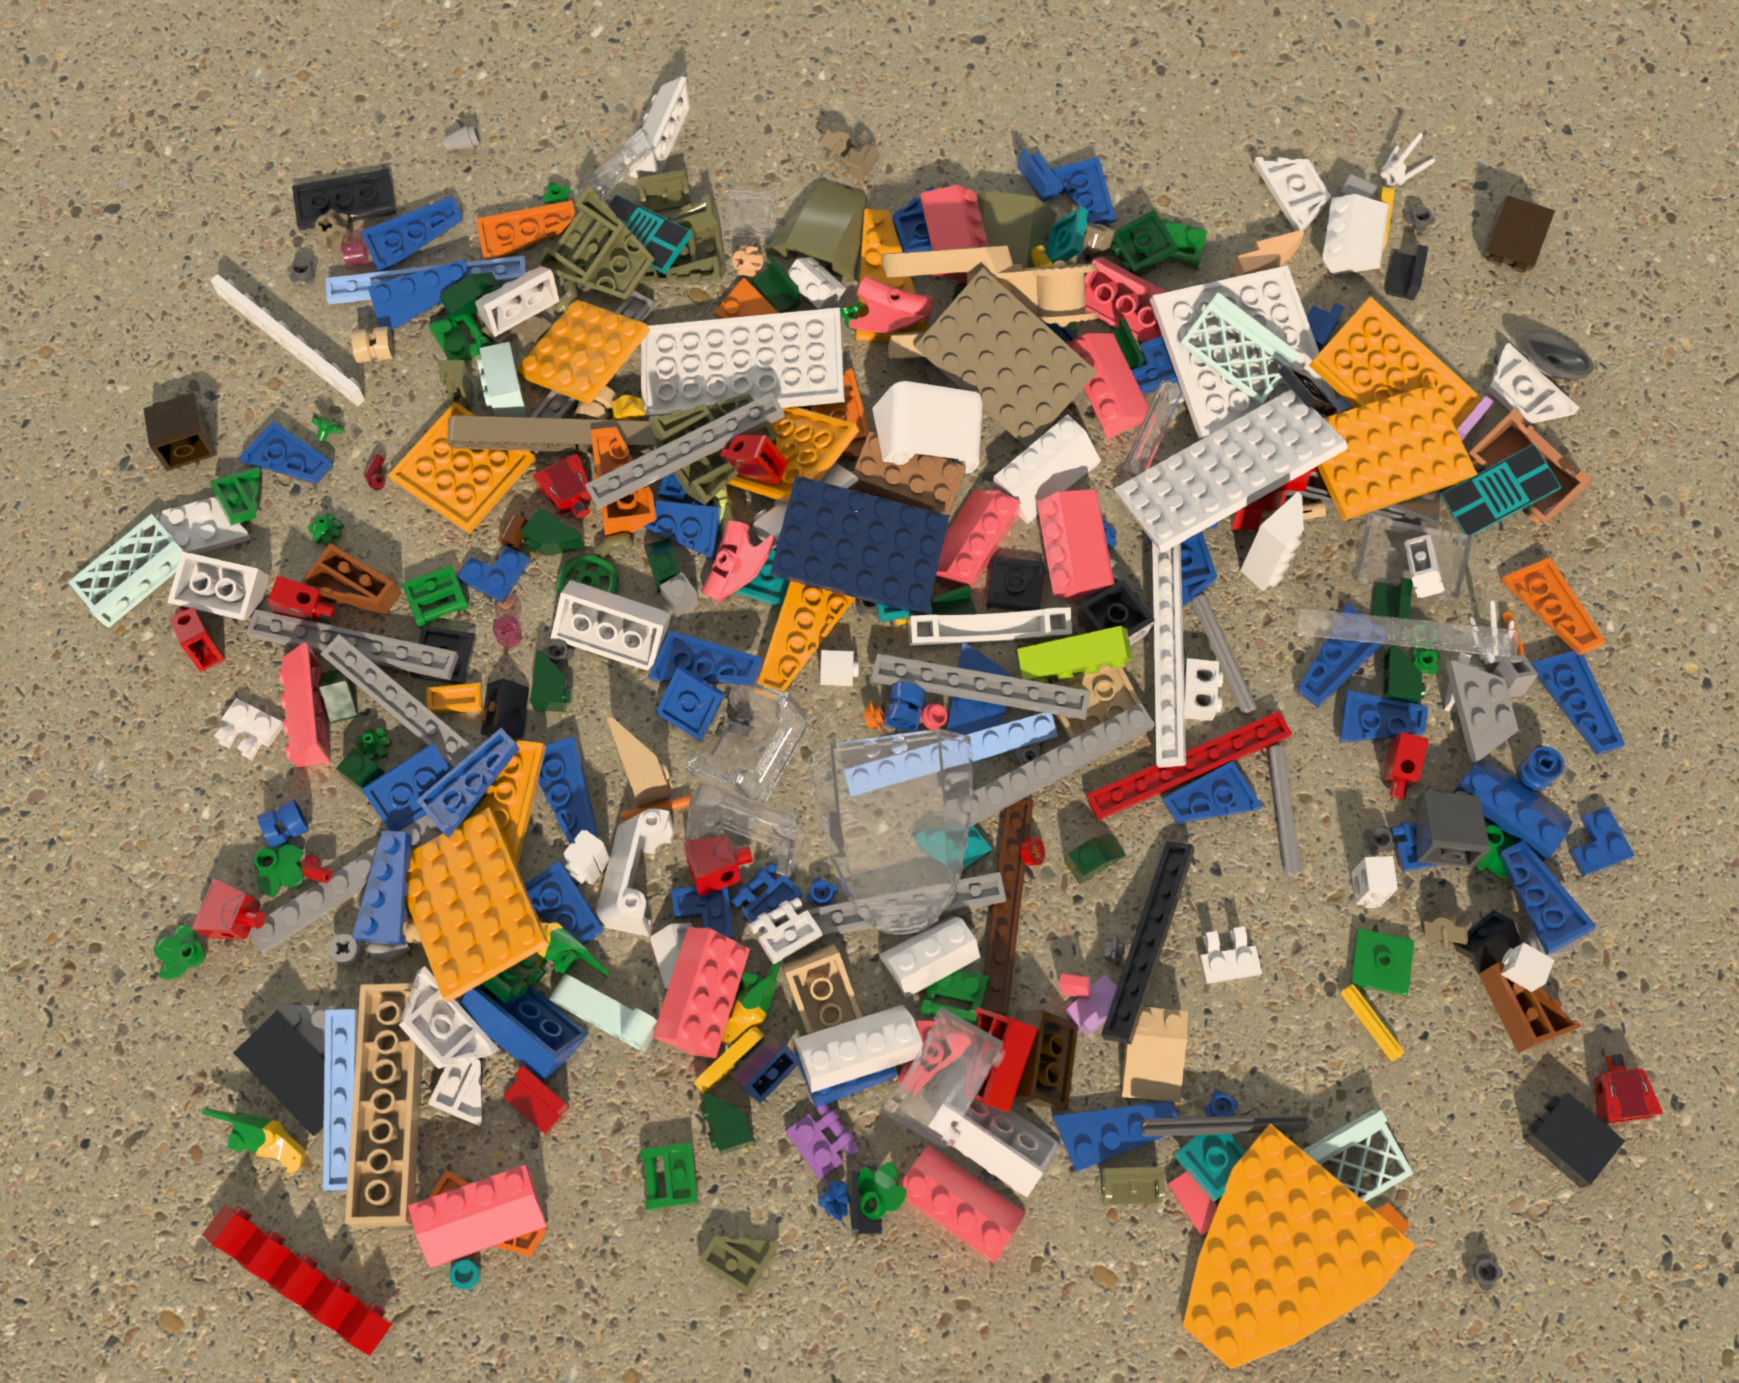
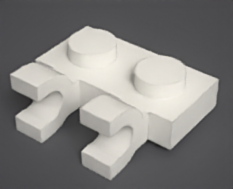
[214,698,283,760]
[1199,926,1262,984]

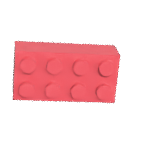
[652,927,750,1058]

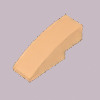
[1233,230,1304,277]

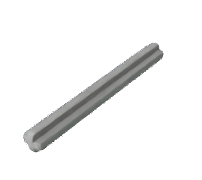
[1192,594,1256,714]
[1268,745,1301,877]

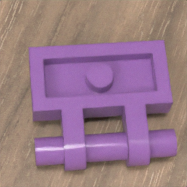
[785,1104,859,1181]

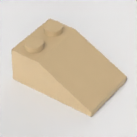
[607,717,673,807]
[781,945,862,1035]
[1121,1007,1188,1104]

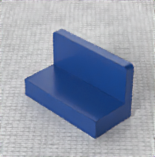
[1017,149,1064,202]
[1306,303,1344,353]

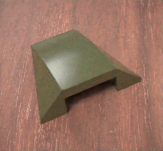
[764,181,866,281]
[533,184,655,300]
[977,191,1057,270]
[639,194,727,283]
[649,394,777,505]

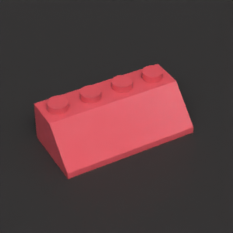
[920,185,988,284]
[1085,257,1167,343]
[1066,333,1153,439]
[935,490,1021,592]
[1037,490,1115,603]
[279,643,331,768]
[899,1145,1026,1264]
[408,1165,547,1268]

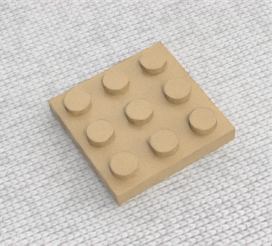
[1054,666,1141,741]

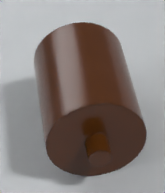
[498,514,528,550]

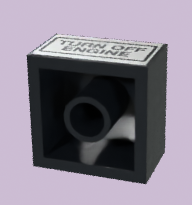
[1077,579,1155,645]

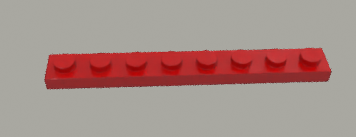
[1085,711,1292,821]

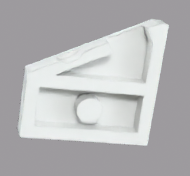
[428,1059,482,1127]

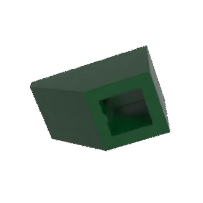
[699,1093,754,1155]

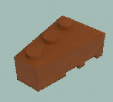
[300,543,402,614]
[1478,962,1582,1053]

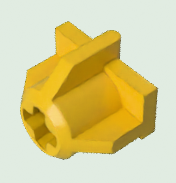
[611,395,646,421]

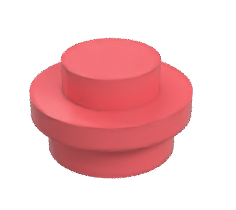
[921,703,947,730]

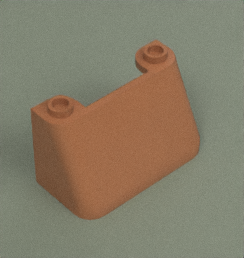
[1469,408,1592,525]

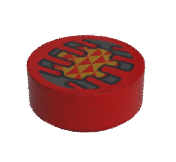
[1020,838,1045,866]

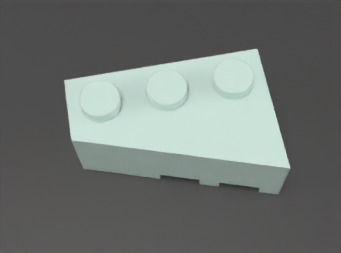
[477,342,528,418]

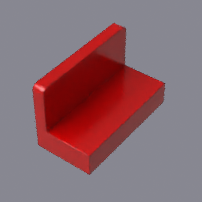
[503,1065,569,1134]

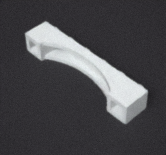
[907,607,1072,646]

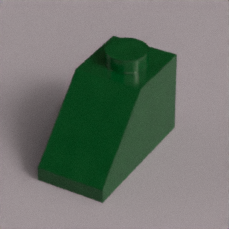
[439,272,501,316]
[520,508,585,556]
[644,538,680,593]
[1382,644,1426,704]
[530,651,573,712]
[336,748,386,795]
[1064,833,1126,885]

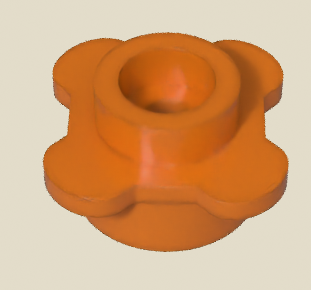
[863,701,885,731]

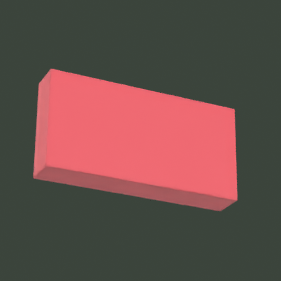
[1167,1172,1218,1236]

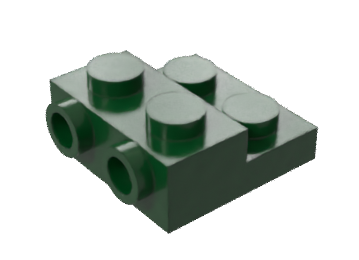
[1110,210,1178,277]
[481,952,548,1003]

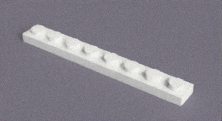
[210,274,365,407]

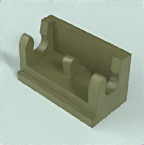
[636,169,691,213]
[437,360,473,411]
[1101,1167,1165,1205]

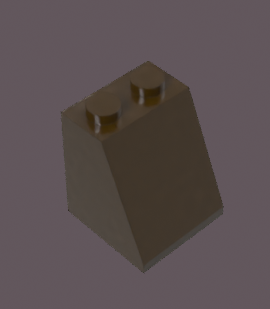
[1482,195,1555,273]
[143,392,217,471]

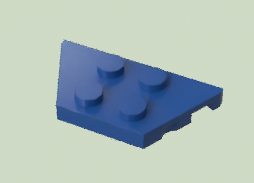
[893,186,935,252]
[1147,531,1217,608]
[946,643,1011,740]

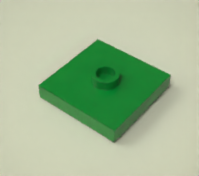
[1350,929,1414,997]

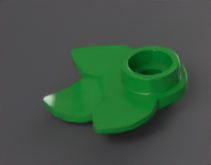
[1476,825,1516,878]
[253,844,304,898]
[153,924,206,980]
[858,1162,907,1220]

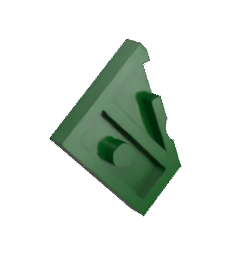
[210,467,260,525]

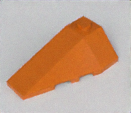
[590,427,656,537]

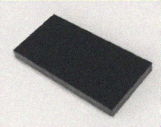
[292,169,397,231]
[233,1010,325,1137]

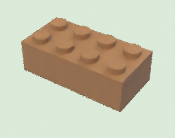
[853,431,967,515]

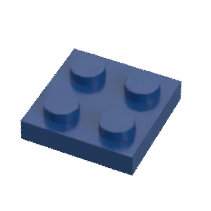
[655,666,726,741]

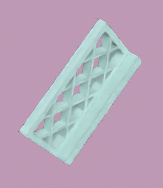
[1179,292,1300,405]
[68,514,185,628]
[1303,1110,1413,1202]

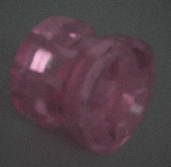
[341,240,368,268]
[492,616,523,648]

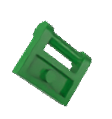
[1161,219,1208,269]
[428,314,492,362]
[401,565,469,628]
[921,970,991,1026]
[639,1142,698,1211]

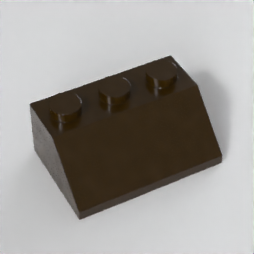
[1013,1010,1079,1110]

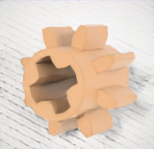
[732,245,763,276]

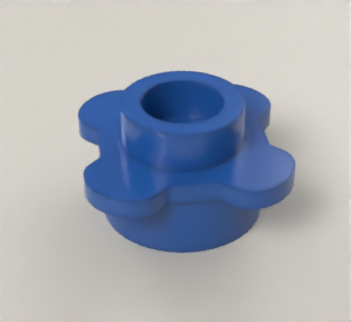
[806,878,838,907]
[1204,1090,1238,1117]

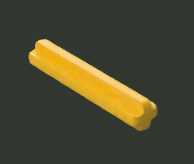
[1340,984,1404,1061]

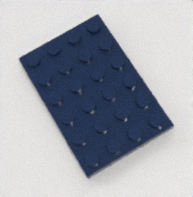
[769,475,949,615]

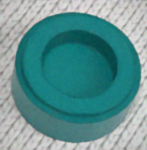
[449,1258,481,1290]

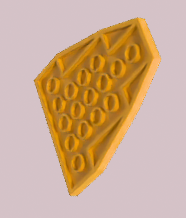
[1183,1124,1416,1369]

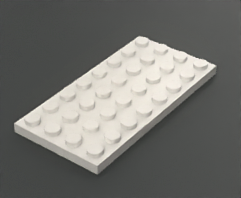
[641,308,845,420]
[1114,389,1348,553]

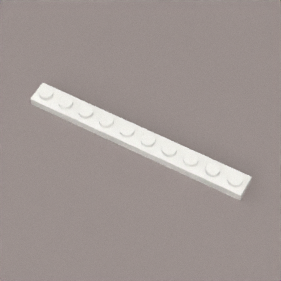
[1152,541,1186,768]

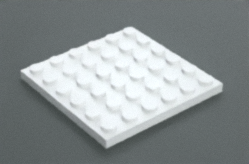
[1150,265,1337,439]

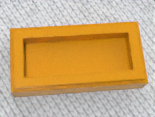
[426,683,483,715]

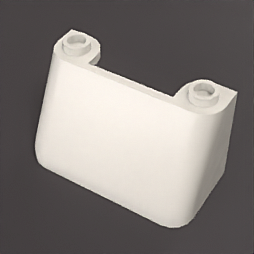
[872,381,983,473]
[596,808,675,937]

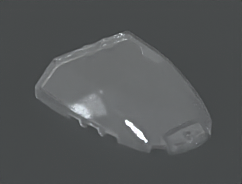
[808,729,974,935]

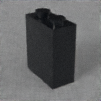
[1524,1092,1625,1188]

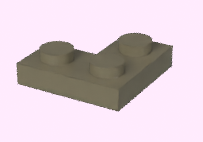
[482,313,553,345]

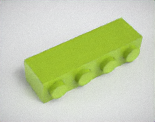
[1017,626,1133,683]

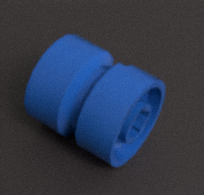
[884,682,926,731]
[1516,746,1565,792]
[257,799,310,848]

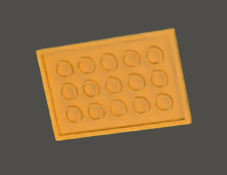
[1309,296,1482,429]
[1317,384,1477,521]
[405,807,549,1002]

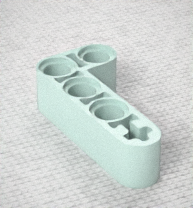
[549,974,657,1053]

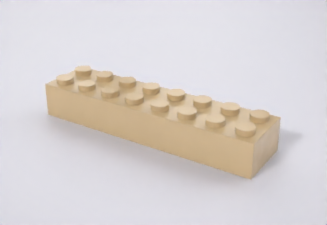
[345,983,422,1227]

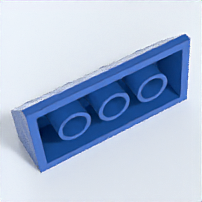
[1452,757,1573,862]
[460,984,589,1082]

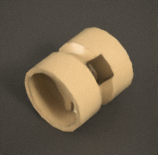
[351,326,394,363]
[574,386,617,420]

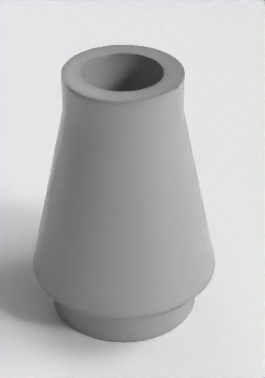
[443,124,481,151]

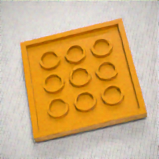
[516,299,650,405]
[388,402,536,534]
[728,407,859,503]

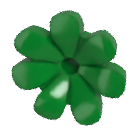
[840,302,862,327]
[311,413,344,441]
[308,513,344,545]
[355,728,392,761]

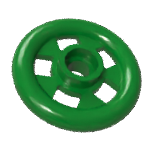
[556,555,619,598]

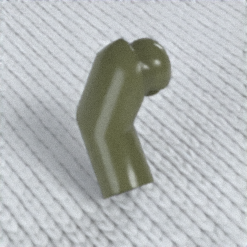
[554,280,579,314]
[594,532,634,558]

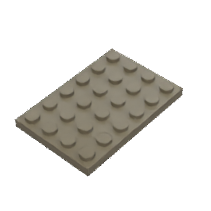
[914,268,1097,448]

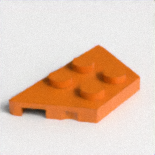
[809,368,869,458]

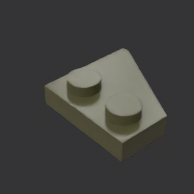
[698,1236,780,1295]

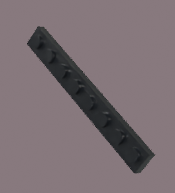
[1101,841,1195,1045]

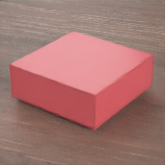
[1059,973,1091,999]

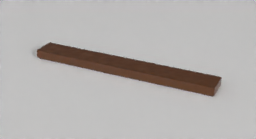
[983,798,1033,1017]

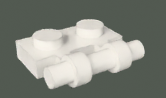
[748,897,822,964]

